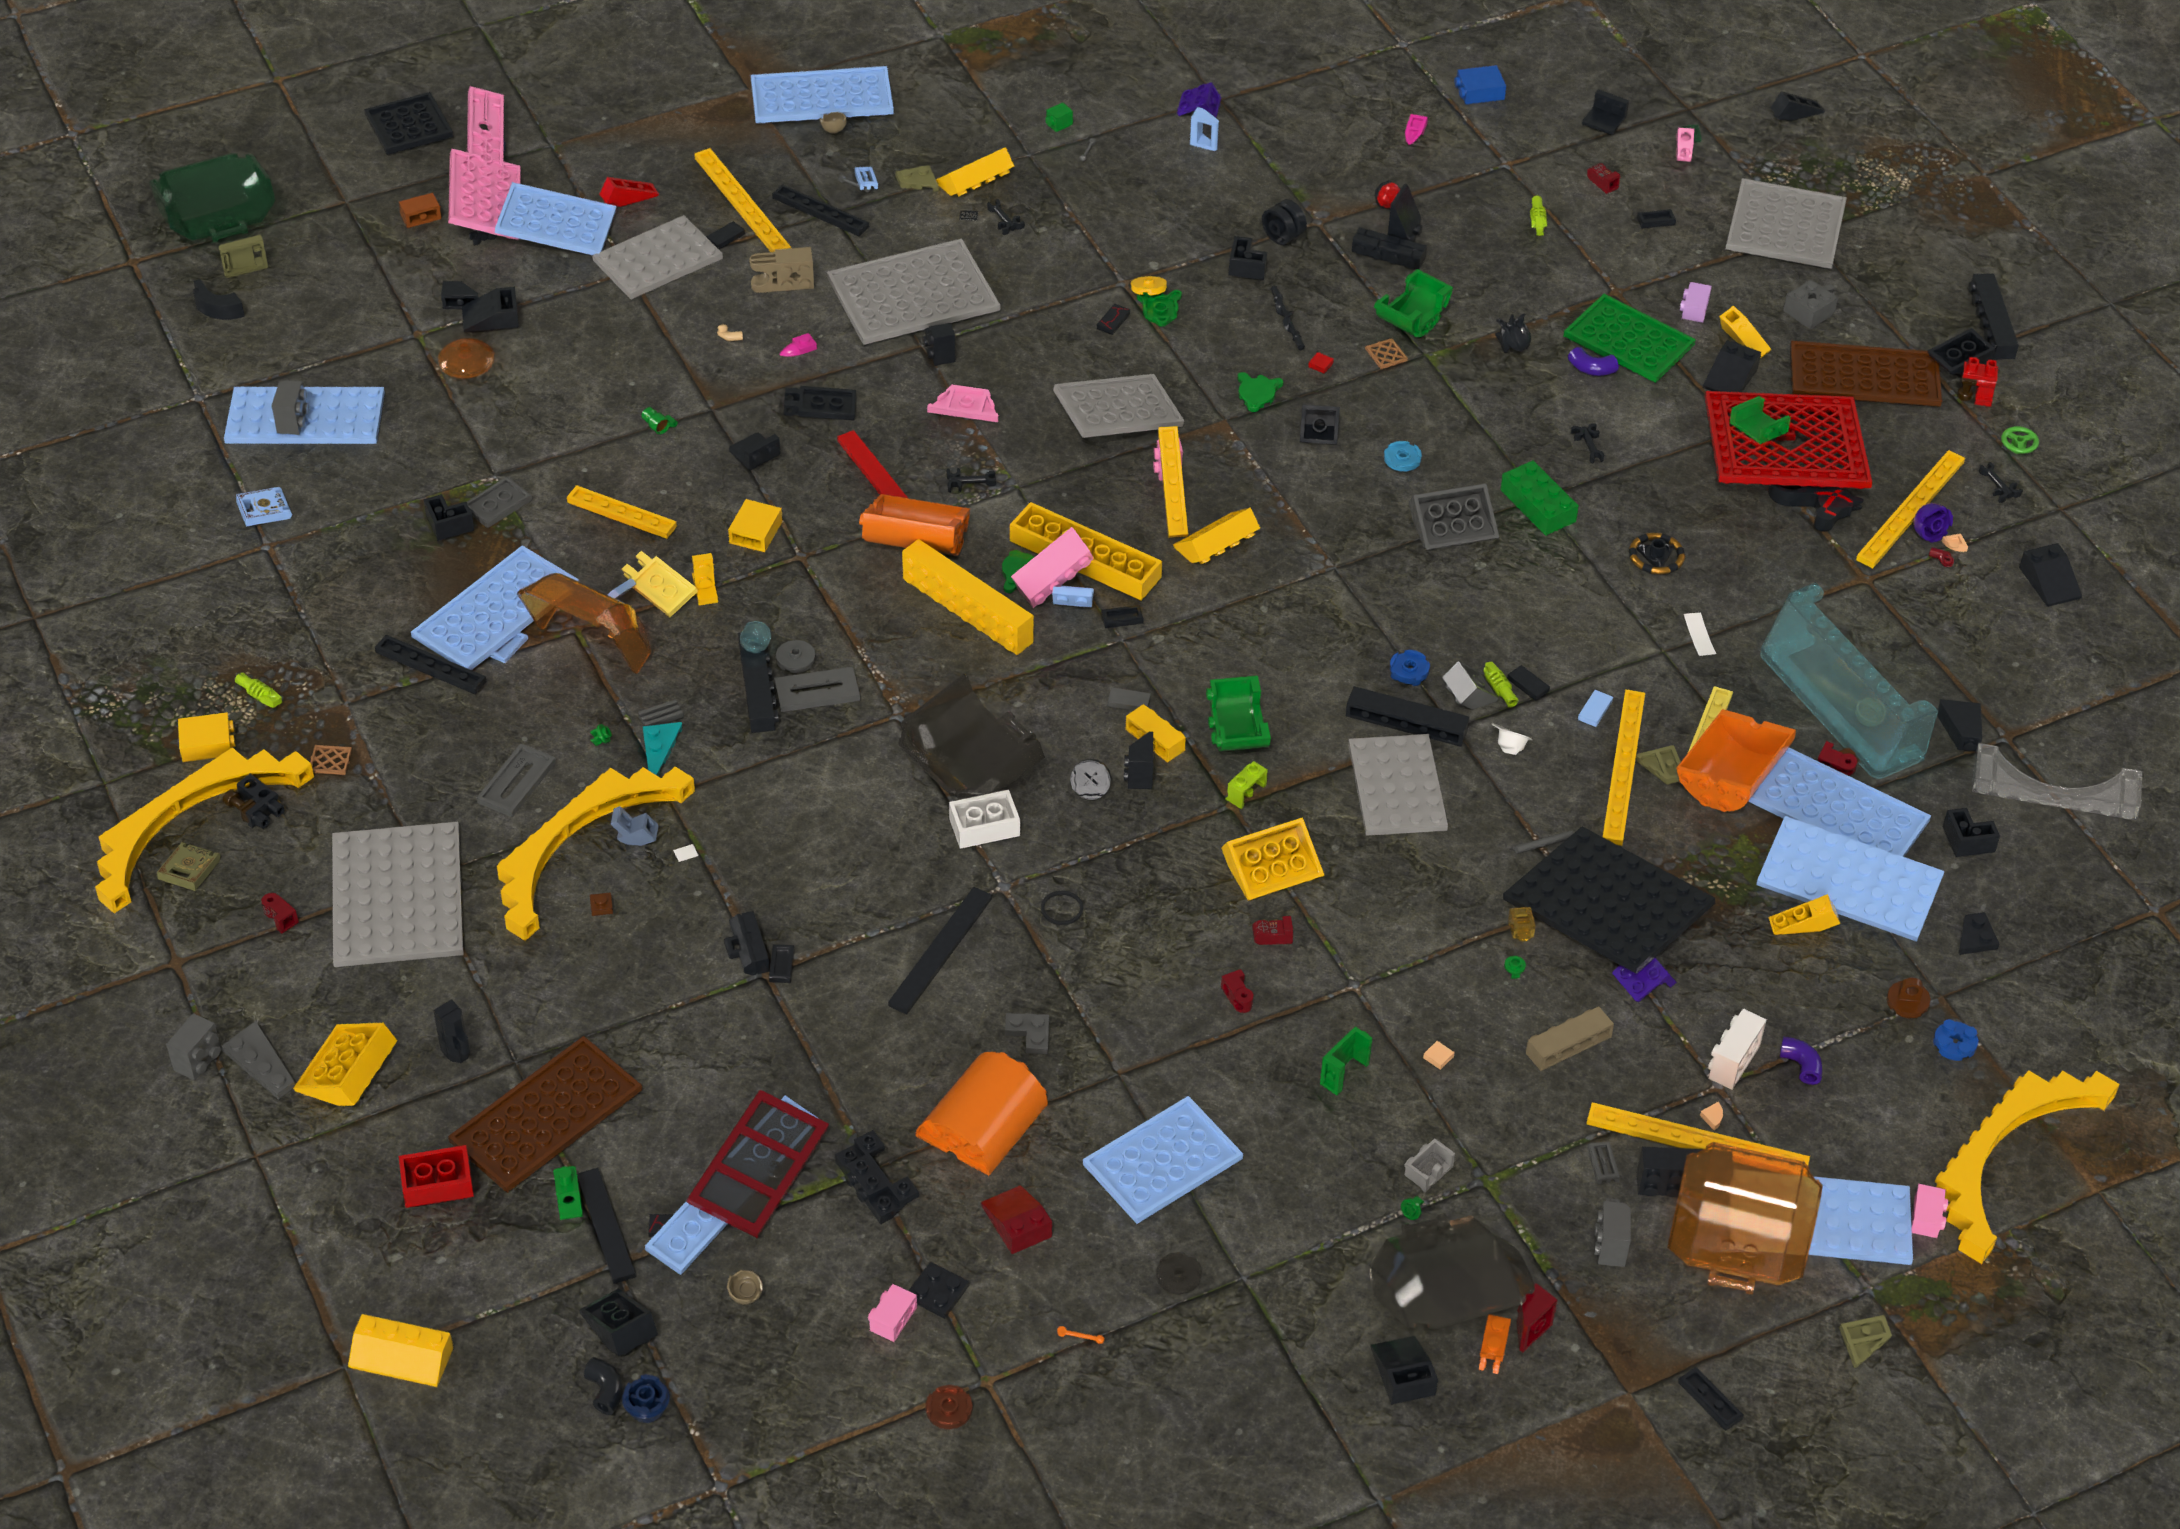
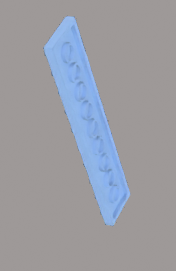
[645,1096,819,1275]

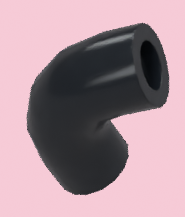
[584,1357,623,1415]

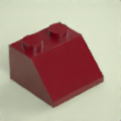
[1517,1283,1558,1353]

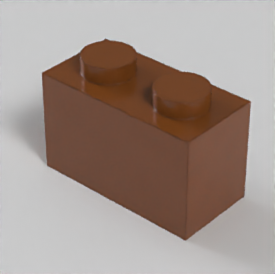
[399,193,442,228]

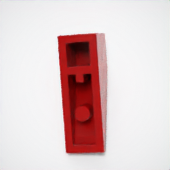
[599,177,659,207]

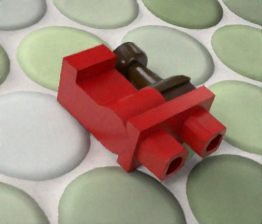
[1957,357,1998,407]

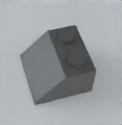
[1442,661,1499,710]

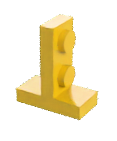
[692,553,718,605]

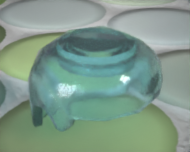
[739,621,771,653]

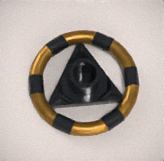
[1629,533,1685,574]

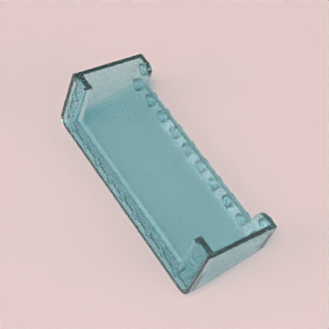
[1760,582,1938,779]

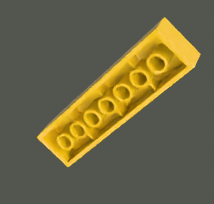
[1010,502,1162,601]
[902,539,1034,655]

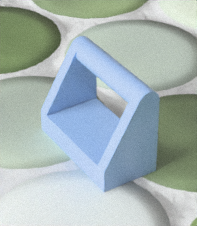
[1190,107,1219,151]

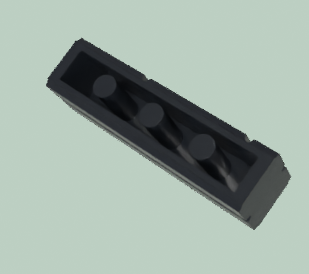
[1352,227,1427,270]

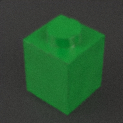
[1045,102,1073,132]

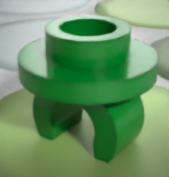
[590,724,612,746]
[1504,956,1526,979]
[1401,1196,1424,1220]

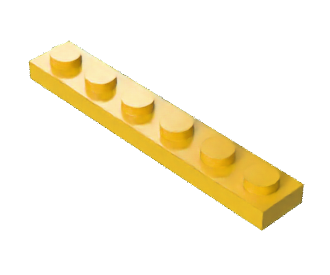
[1158,426,1188,538]
[567,485,677,539]

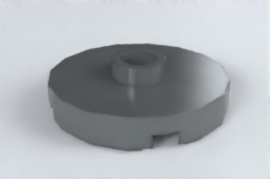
[776,640,816,673]

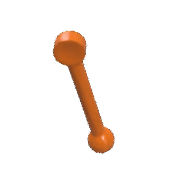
[1057,1326,1104,1344]

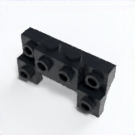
[835,1130,919,1224]

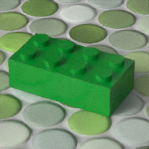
[1500,460,1579,536]

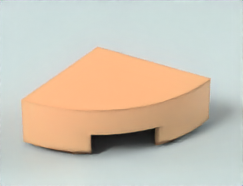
[1942,534,1968,552]
[1700,1102,1723,1130]

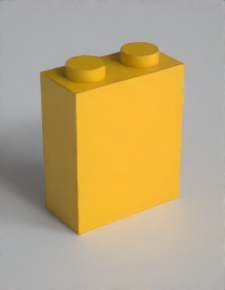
[728,499,782,552]
[178,712,236,762]

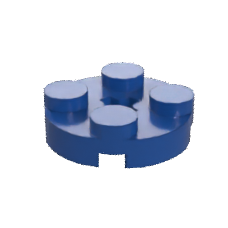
[1390,650,1430,686]
[1933,1019,1978,1061]

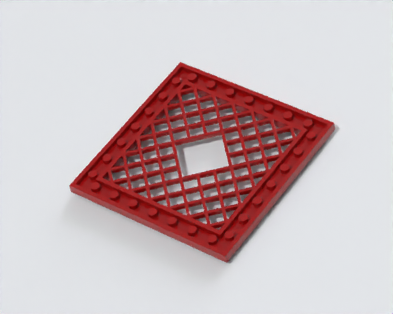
[1705,391,1872,489]

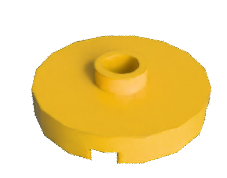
[1131,276,1167,295]

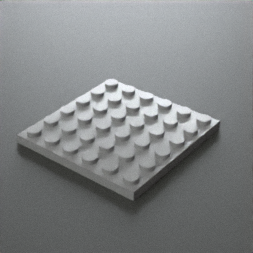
[1726,178,1847,269]

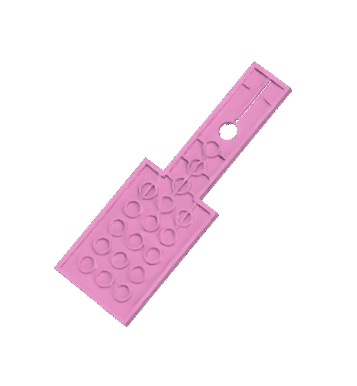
[448,86,520,240]

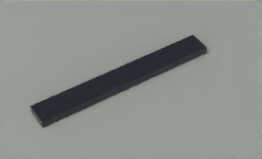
[888,887,992,1014]

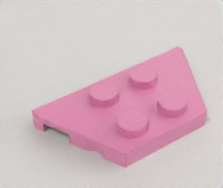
[927,385,998,422]

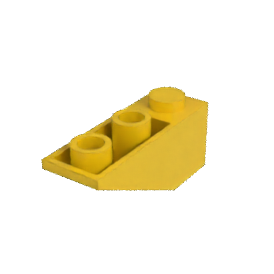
[1719,306,1771,358]
[1769,894,1841,935]

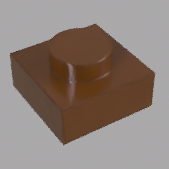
[590,892,613,916]

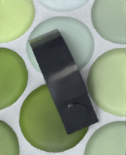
[193,279,245,320]

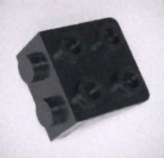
[729,432,781,470]

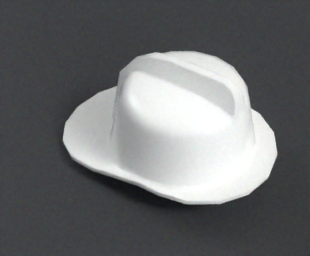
[1492,723,1532,755]

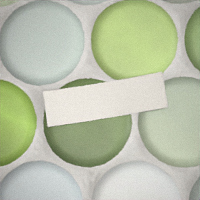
[1684,612,1716,656]

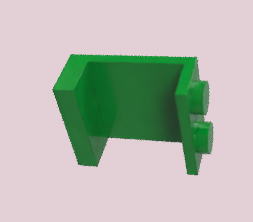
[1730,396,1791,444]
[1320,1026,1372,1096]

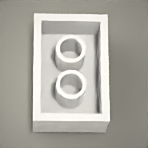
[949,790,1020,849]
[1708,1009,1767,1090]

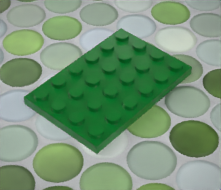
[1563,294,1696,383]

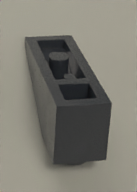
[1770,91,1825,121]

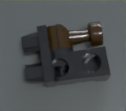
[223,773,285,829]

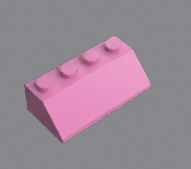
[1011,527,1094,608]

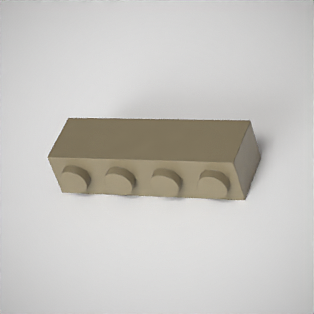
[1526,1006,1614,1071]

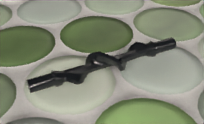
[1271,286,1305,350]

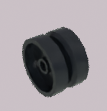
[1262,199,1307,245]

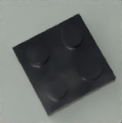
[908,1261,969,1319]

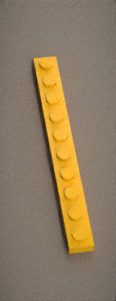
[695,148,791,252]
[1856,450,1965,568]
[1602,689,1645,846]
[1587,1102,1810,1176]

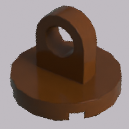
[1886,978,1931,1018]

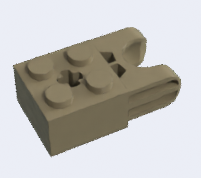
[749,247,814,293]

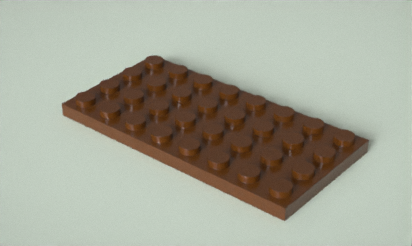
[1790,341,1942,407]
[448,1036,642,1193]

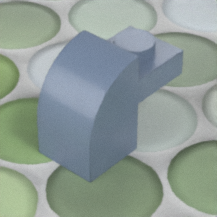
[611,806,659,846]

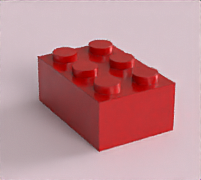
[399,1145,474,1208]

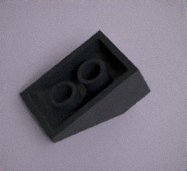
[1388,183,1423,242]
[1927,328,1995,374]
[1702,339,1761,392]
[2019,543,2082,607]
[579,1288,658,1357]

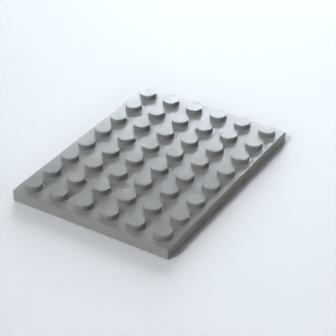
[827,239,1000,345]
[332,822,464,967]

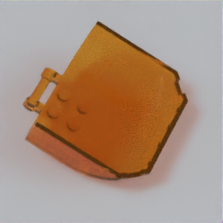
[517,573,651,674]
[1667,1142,1823,1295]

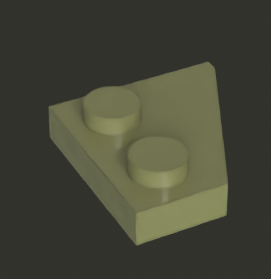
[895,165,939,192]
[1636,745,1681,785]
[1839,1315,1892,1368]

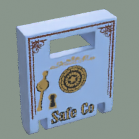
[236,487,292,526]

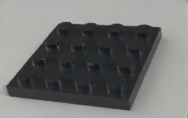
[364,92,453,155]

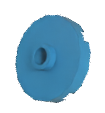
[1384,441,1422,471]

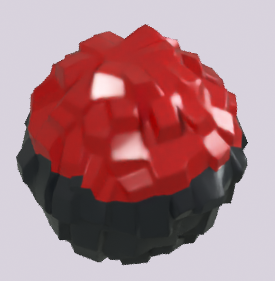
[1374,180,1401,209]

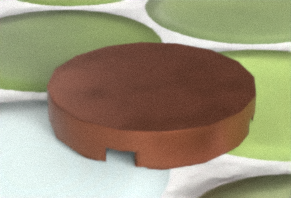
[926,1385,973,1429]

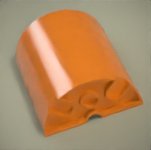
[859,494,970,556]
[1676,709,1796,812]
[916,1052,1048,1176]

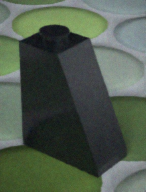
[1937,699,1982,752]

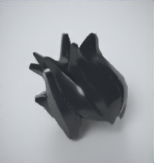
[1495,313,1531,353]

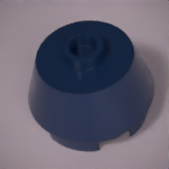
[622,1375,670,1423]

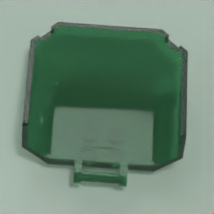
[149,153,276,243]

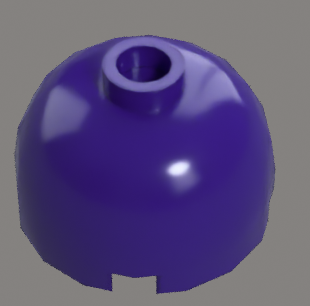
[1913,503,1953,542]

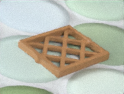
[1365,338,1408,369]
[310,745,352,775]

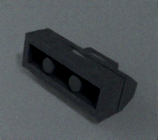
[724,911,770,975]
[433,999,470,1063]

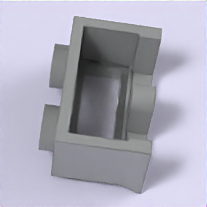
[1405,1138,1455,1193]

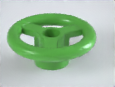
[2001,426,2039,454]

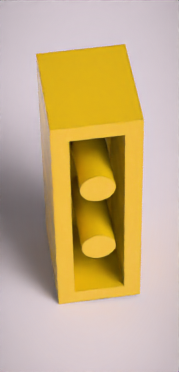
[1126,704,1186,763]

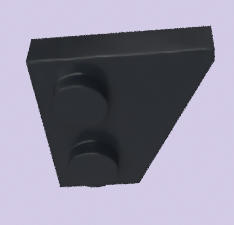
[1958,912,1999,955]

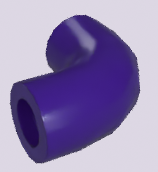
[1568,347,1619,376]
[1780,1036,1823,1085]

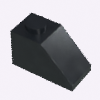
[441,281,479,309]

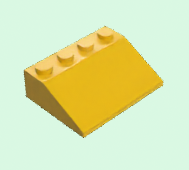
[1221,817,1324,901]
[293,1023,397,1106]

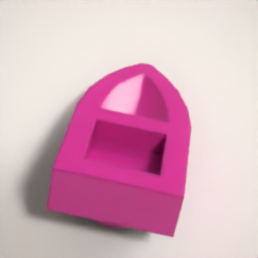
[1405,114,1428,145]
[779,333,817,357]

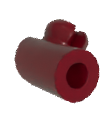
[1929,547,1954,567]

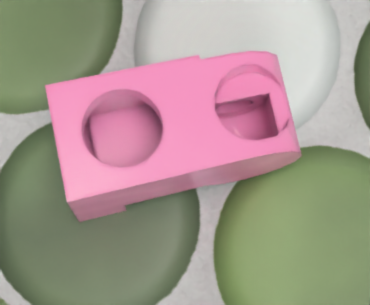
[1676,128,1694,162]

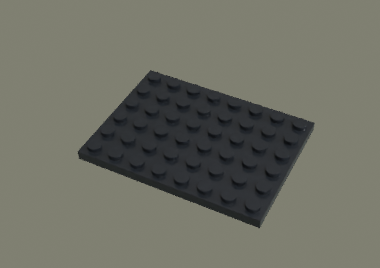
[1503,826,1715,974]

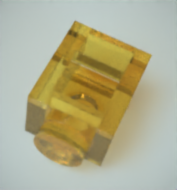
[1508,907,1536,941]

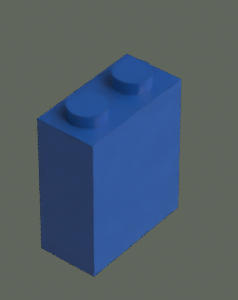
[1454,65,1506,104]

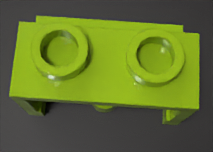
[1225,761,1268,809]

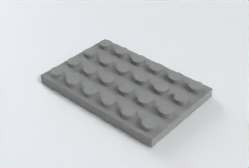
[592,215,723,299]
[1053,374,1184,438]
[1348,734,1448,836]

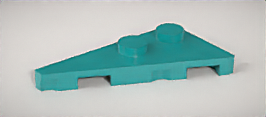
[643,722,682,777]

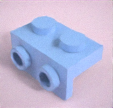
[1052,586,1094,608]

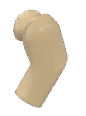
[717,325,743,341]

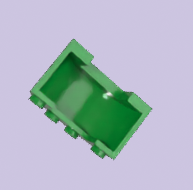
[1374,269,1453,337]
[1206,676,1271,751]

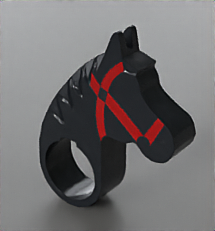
[1768,466,1864,532]

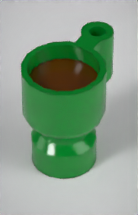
[641,407,678,435]

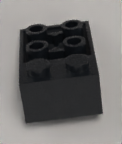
[462,287,519,332]
[1370,1336,1438,1405]

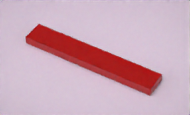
[837,430,908,498]

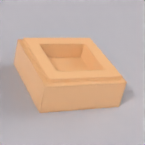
[1423,1041,1454,1070]

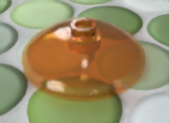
[438,338,494,378]

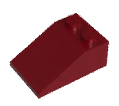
[981,1185,1052,1254]

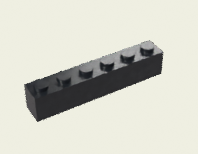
[1968,273,2019,360]
[738,630,779,733]
[1345,686,1470,747]

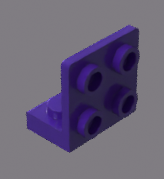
[1177,82,1222,118]
[1612,957,1677,1002]

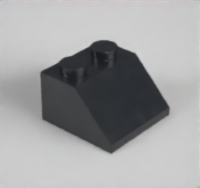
[1300,404,1340,445]
[1124,731,1153,789]

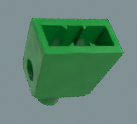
[553,1166,583,1220]

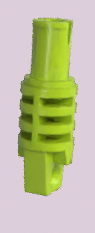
[1530,196,1547,236]
[1483,662,1518,707]
[235,672,282,708]

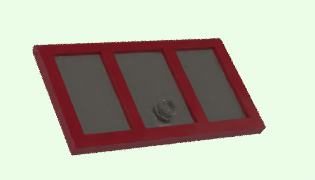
[686,1090,829,1238]

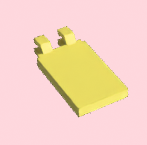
[622,551,698,617]

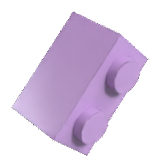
[1680,282,1712,322]

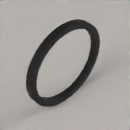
[1041,891,1083,925]

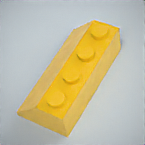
[936,147,1014,197]
[1173,507,1260,564]
[348,1314,453,1387]

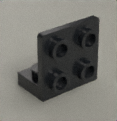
[1582,89,1629,135]

